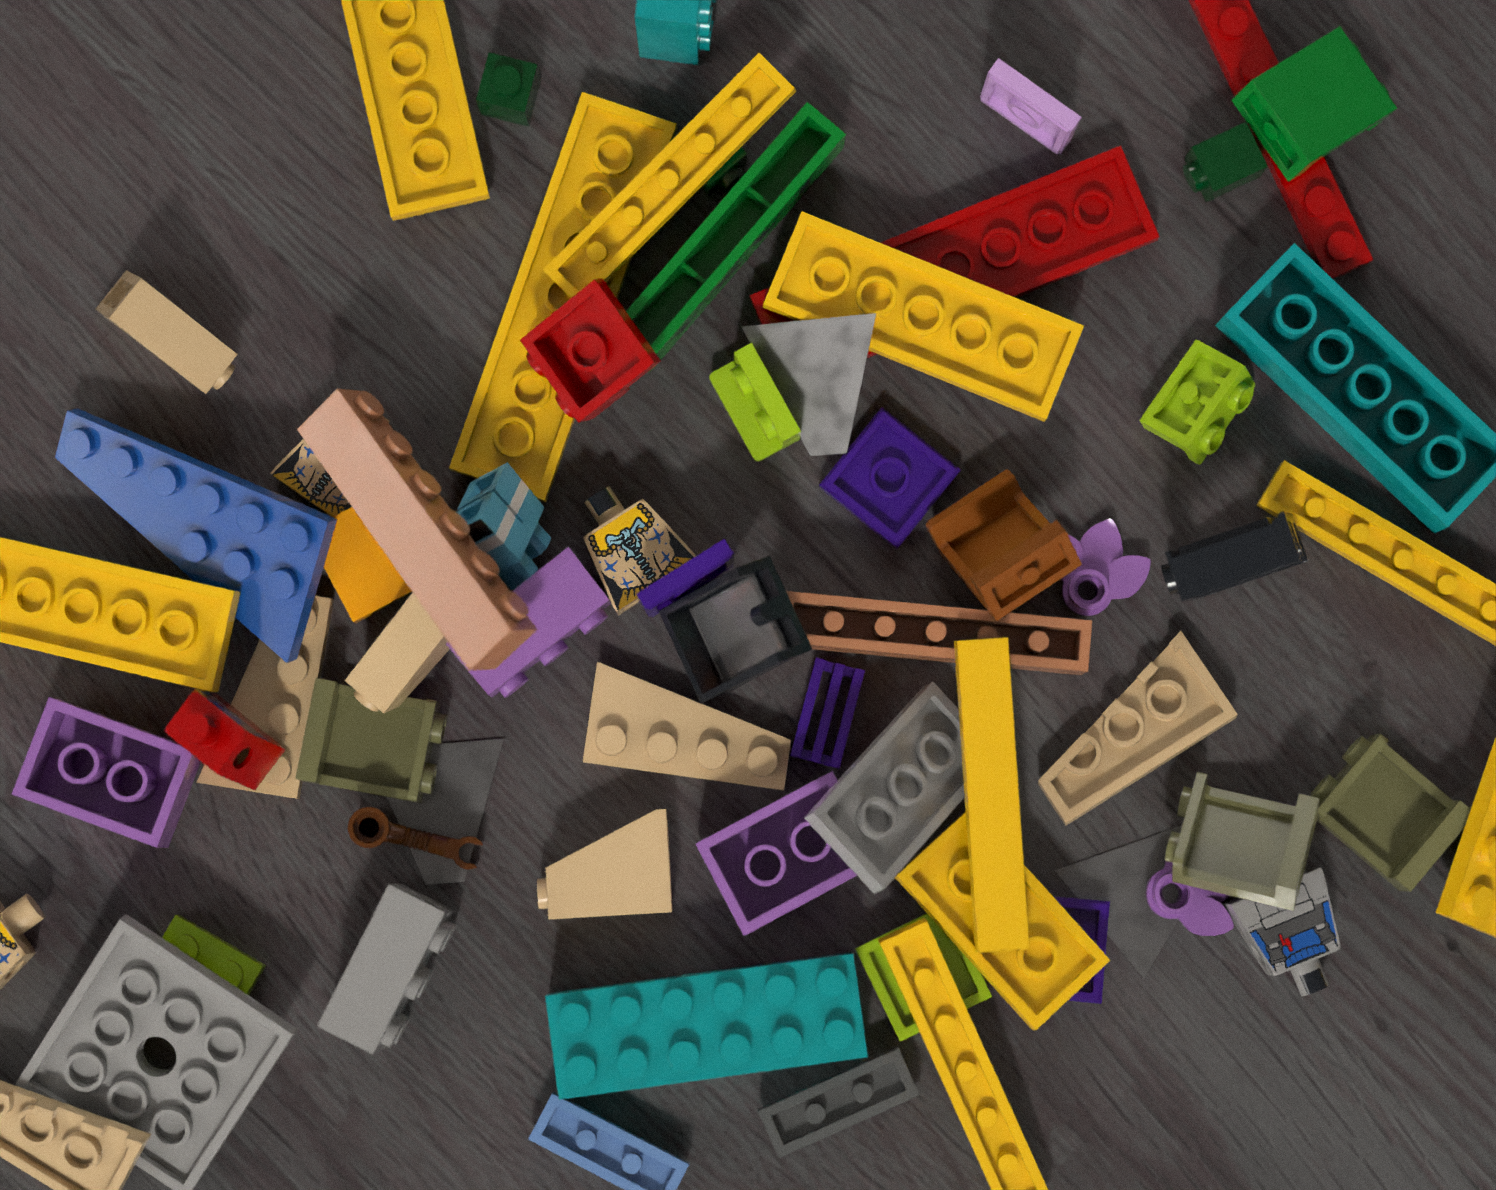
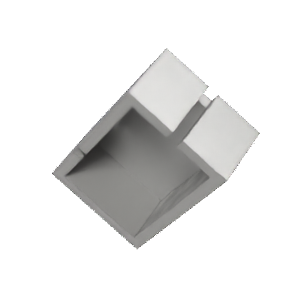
[317,883,457,1054]

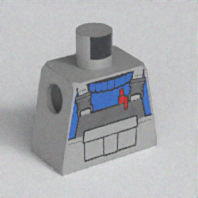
[1223,867,1340,996]

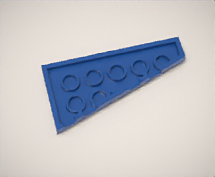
[55,408,337,663]

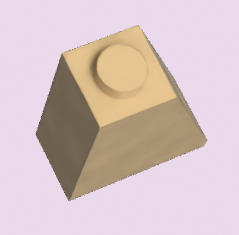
[96,270,238,394]
[345,593,450,713]
[537,809,673,919]

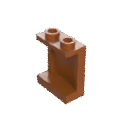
[926,469,1082,621]

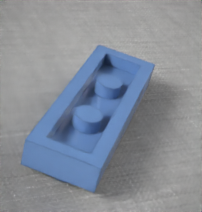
[528,1092,689,1190]

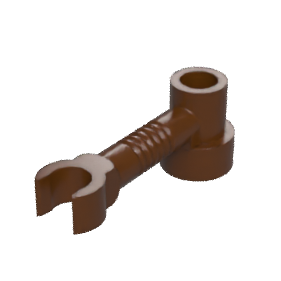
[348,807,483,870]

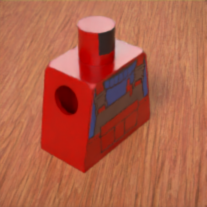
[164,689,286,790]

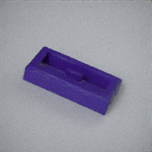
[790,657,865,769]

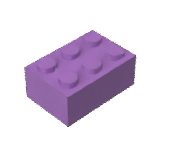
[12,697,201,848]
[695,771,857,936]

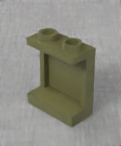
[295,678,447,804]
[1310,733,1471,892]
[1165,772,1320,911]

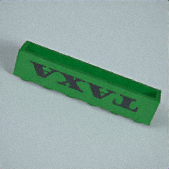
[626,102,846,373]

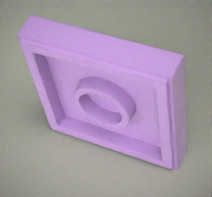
[980,58,1082,155]

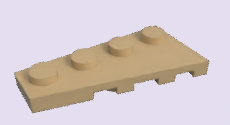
[196,596,334,799]
[1038,631,1238,826]
[583,662,791,791]
[0,1080,151,1190]

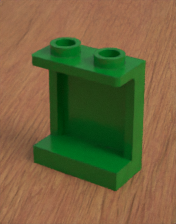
[1232,26,1397,182]

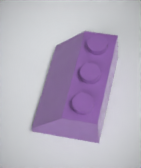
[446,547,611,698]

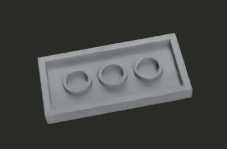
[804,681,965,894]

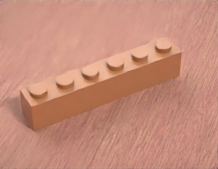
[297,389,538,671]
[779,591,1092,675]

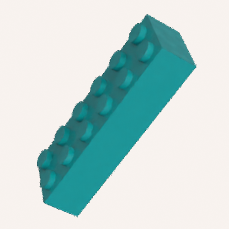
[1215,243,1496,533]
[545,952,868,1100]

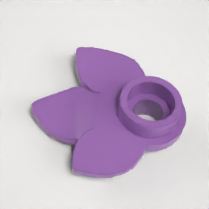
[1061,519,1151,616]
[1145,861,1234,936]

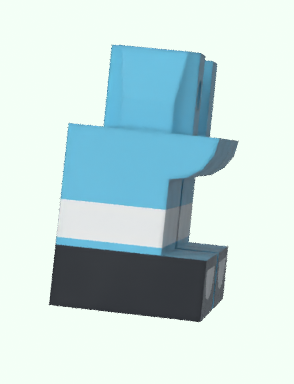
[456,462,551,590]

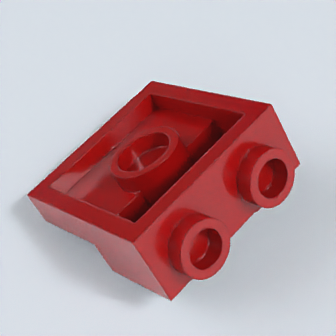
[520,278,661,423]

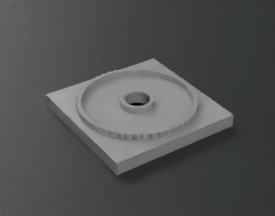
[15,914,298,1190]

